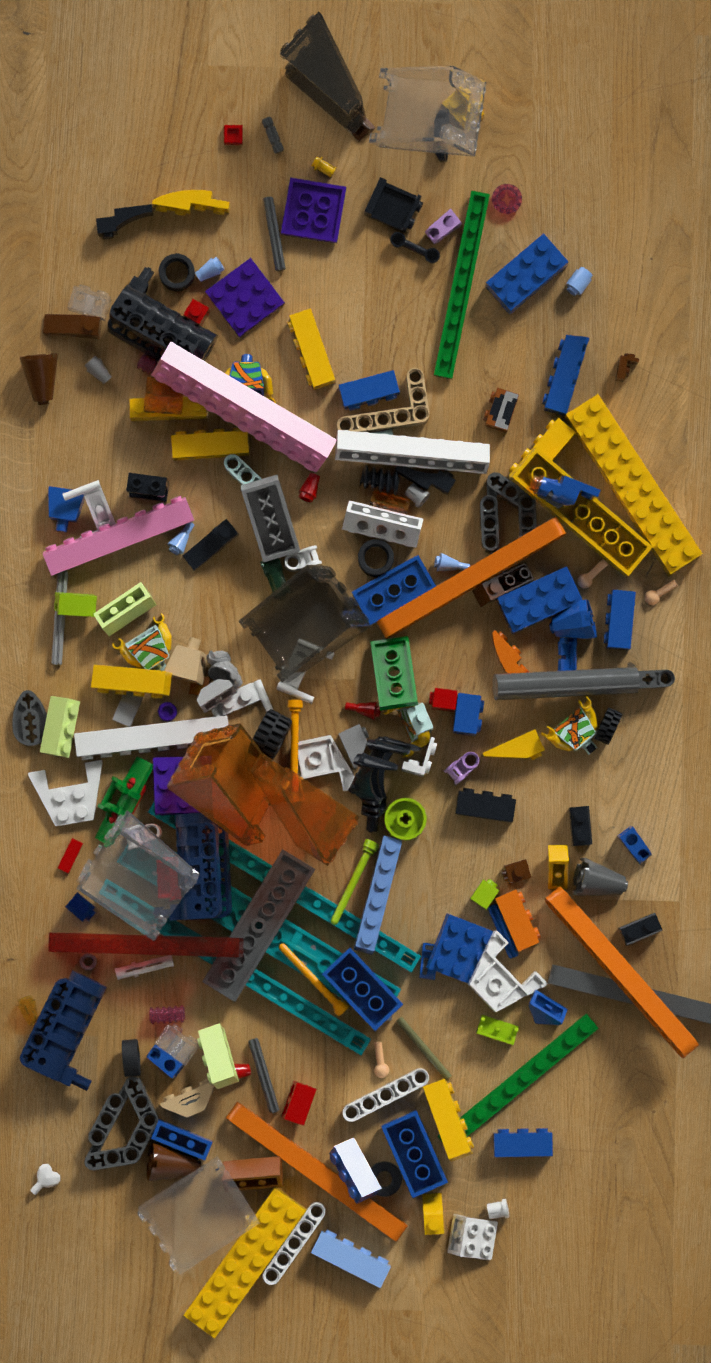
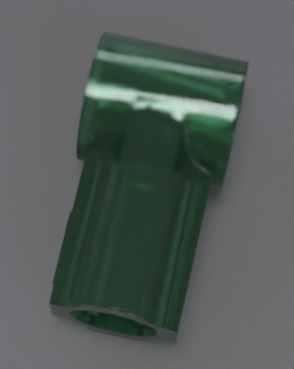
[260,558,289,596]

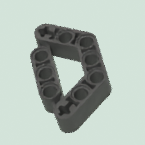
[480,472,537,575]
[84,1076,159,1170]

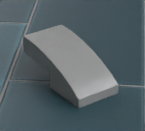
[112,692,144,727]

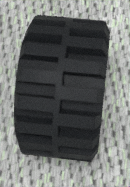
[249,709,292,762]

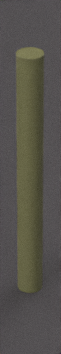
[396,1017,452,1080]

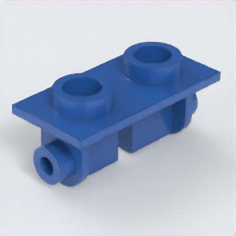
[557,638,577,671]

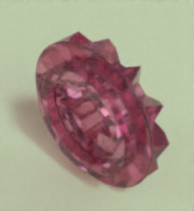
[492,184,522,214]

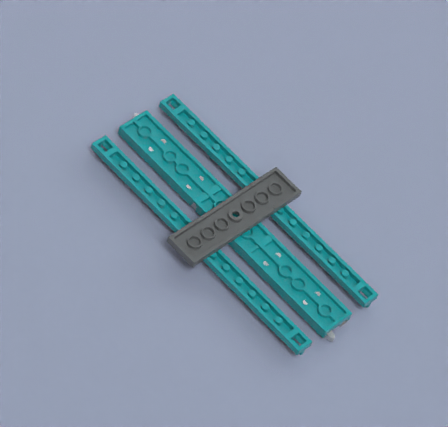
[97,802,421,1056]

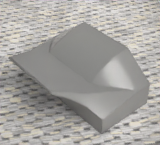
[196,679,237,713]

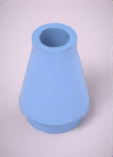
[195,257,225,282]

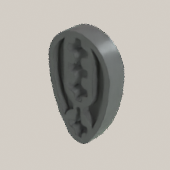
[12,690,47,746]

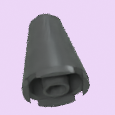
[572,857,628,896]

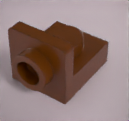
[615,353,639,382]
[502,859,532,884]

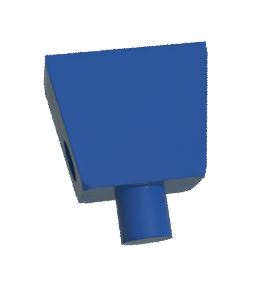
[48,486,85,532]

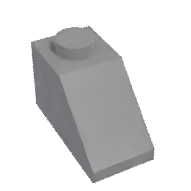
[338,724,369,769]

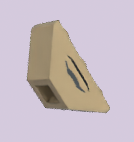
[160,1079,215,1117]

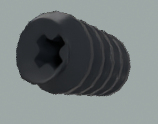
[359,465,400,496]

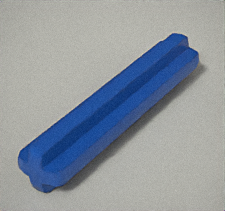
[488,904,519,959]

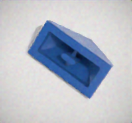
[528,990,568,1025]

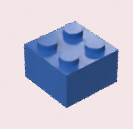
[453,693,484,736]

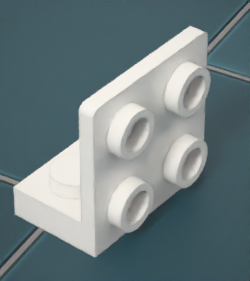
[401,737,437,777]
[447,1214,498,1260]

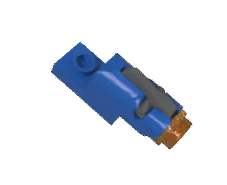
[529,475,601,508]

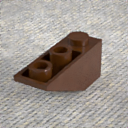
[472,562,534,607]

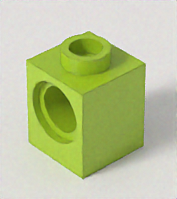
[470,879,499,910]

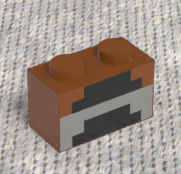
[483,387,519,433]

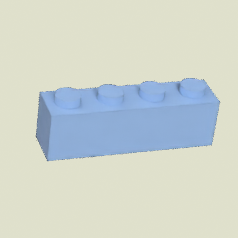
[311,1229,391,1288]

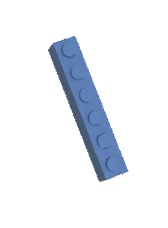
[353,835,403,955]

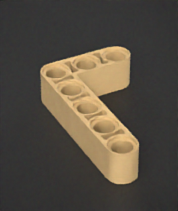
[337,368,429,433]

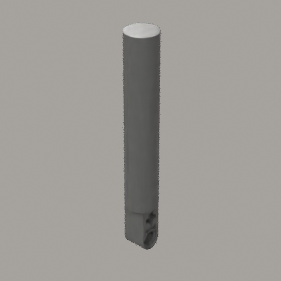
[492,667,675,700]

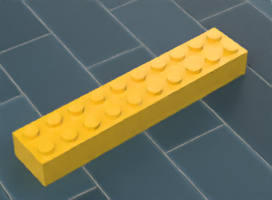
[565,394,703,577]

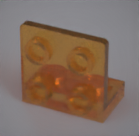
[144,377,185,415]

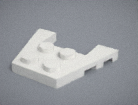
[286,735,354,803]
[28,760,103,827]
[468,930,548,1012]

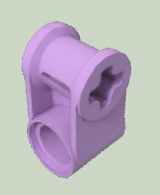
[444,752,479,785]

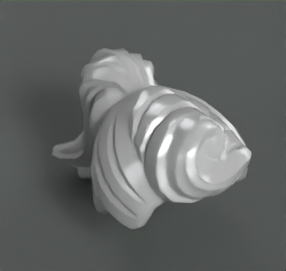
[206,650,243,689]

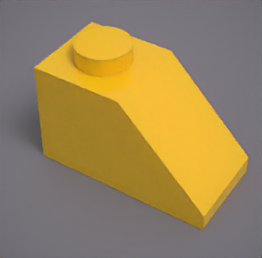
[548,845,569,889]
[422,1193,444,1235]

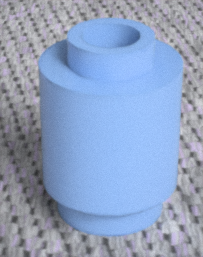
[566,267,593,296]

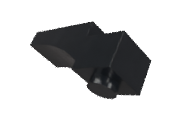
[96,204,154,239]
[395,466,456,495]
[182,519,239,571]

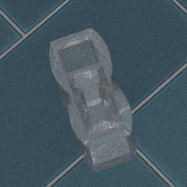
[155,1023,200,1066]

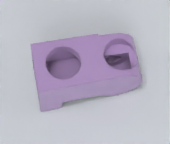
[425,209,462,244]

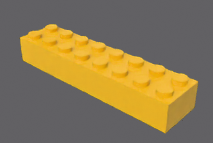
[508,447,653,576]
[183,1187,306,1339]

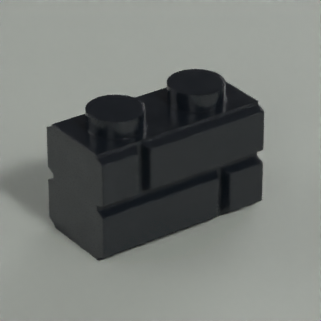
[569,806,592,846]
[618,913,663,946]

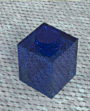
[65,892,96,922]

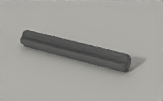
[263,197,285,271]
[248,1038,279,1113]

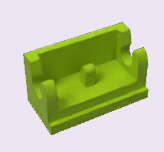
[54,592,97,617]
[476,1015,519,1045]

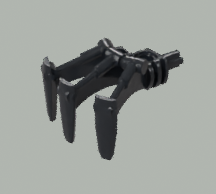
[348,736,421,833]

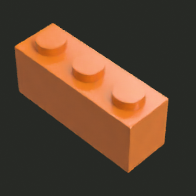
[495,889,541,952]

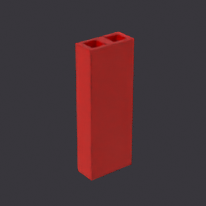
[58,838,84,874]

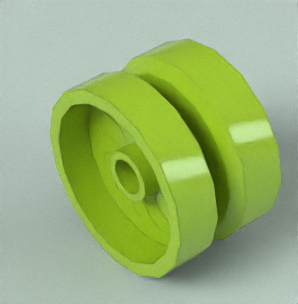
[384,798,427,841]

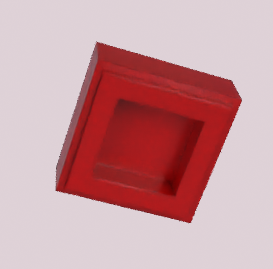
[224,125,243,145]

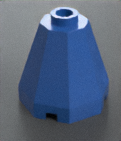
[549,599,597,639]

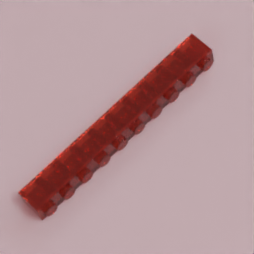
[48,932,244,957]

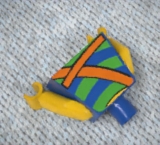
[225,354,276,403]

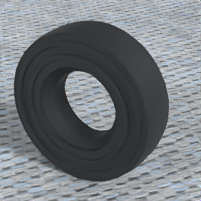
[371,1161,402,1197]

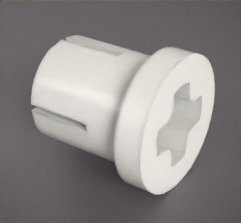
[487,1199,509,1219]

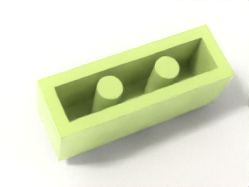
[93,582,157,636]
[40,696,80,758]
[197,1023,239,1089]

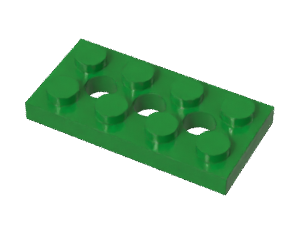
[370,636,418,711]

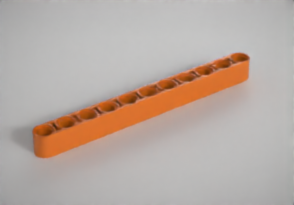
[377,517,567,639]
[544,887,699,1058]
[226,1102,408,1242]

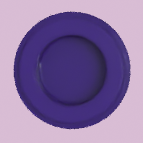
[158,702,177,722]

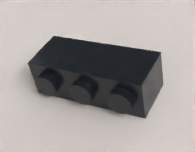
[455,788,516,823]

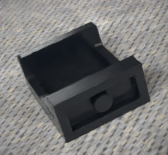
[364,177,423,234]
[126,473,170,502]

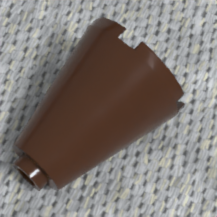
[20,353,58,405]
[146,1143,201,1182]

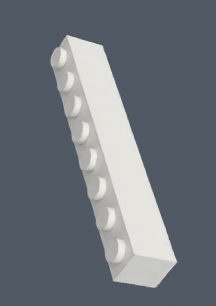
[335,430,490,474]
[74,715,230,760]

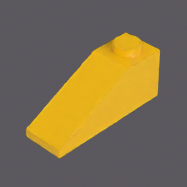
[482,729,545,760]

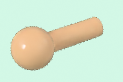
[577,559,609,589]
[644,579,678,605]
[374,1042,389,1078]

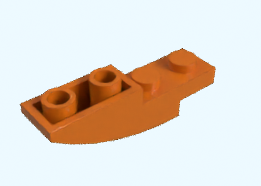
[492,630,529,674]

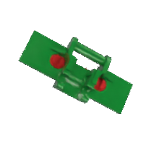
[95,756,153,847]

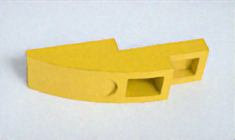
[152,190,230,216]

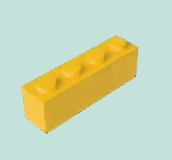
[287,308,336,390]
[129,397,207,421]
[508,417,576,485]
[171,428,250,461]
[91,665,172,699]
[423,1079,474,1162]

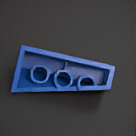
[542,335,589,416]

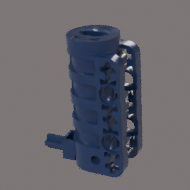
[154,813,232,921]
[20,970,107,1091]

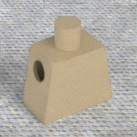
[164,637,207,685]

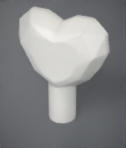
[30,1164,61,1195]

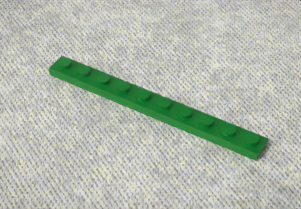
[434,190,490,380]
[437,1013,599,1143]

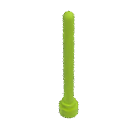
[331,839,379,925]

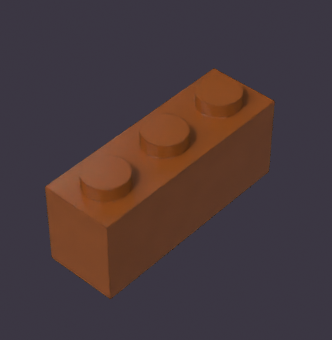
[222,1156,283,1192]

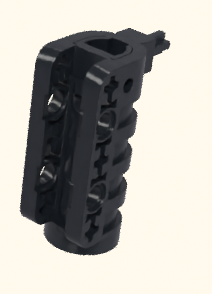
[107,267,218,361]

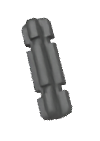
[262,117,284,154]

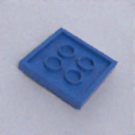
[426,913,494,983]

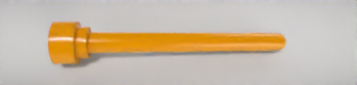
[288,700,303,792]
[279,944,350,1017]

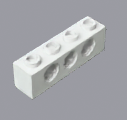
[342,500,423,548]

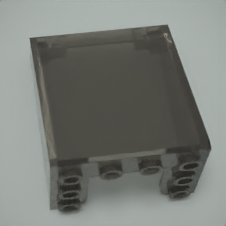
[280,12,366,135]
[239,565,371,683]

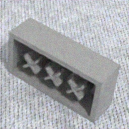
[241,475,300,562]

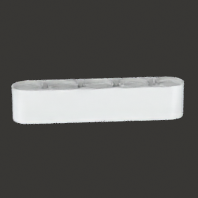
[343,1068,429,1122]
[263,1202,325,1285]

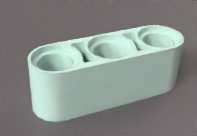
[224,454,262,485]

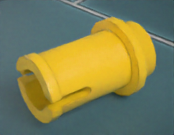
[311,156,337,178]

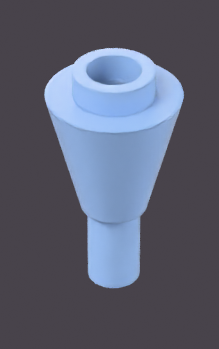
[167,522,195,555]
[434,553,470,571]

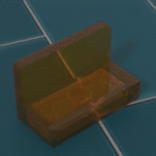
[370,490,411,515]

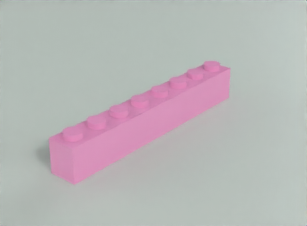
[43,496,194,576]

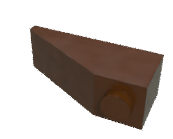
[43,314,102,340]

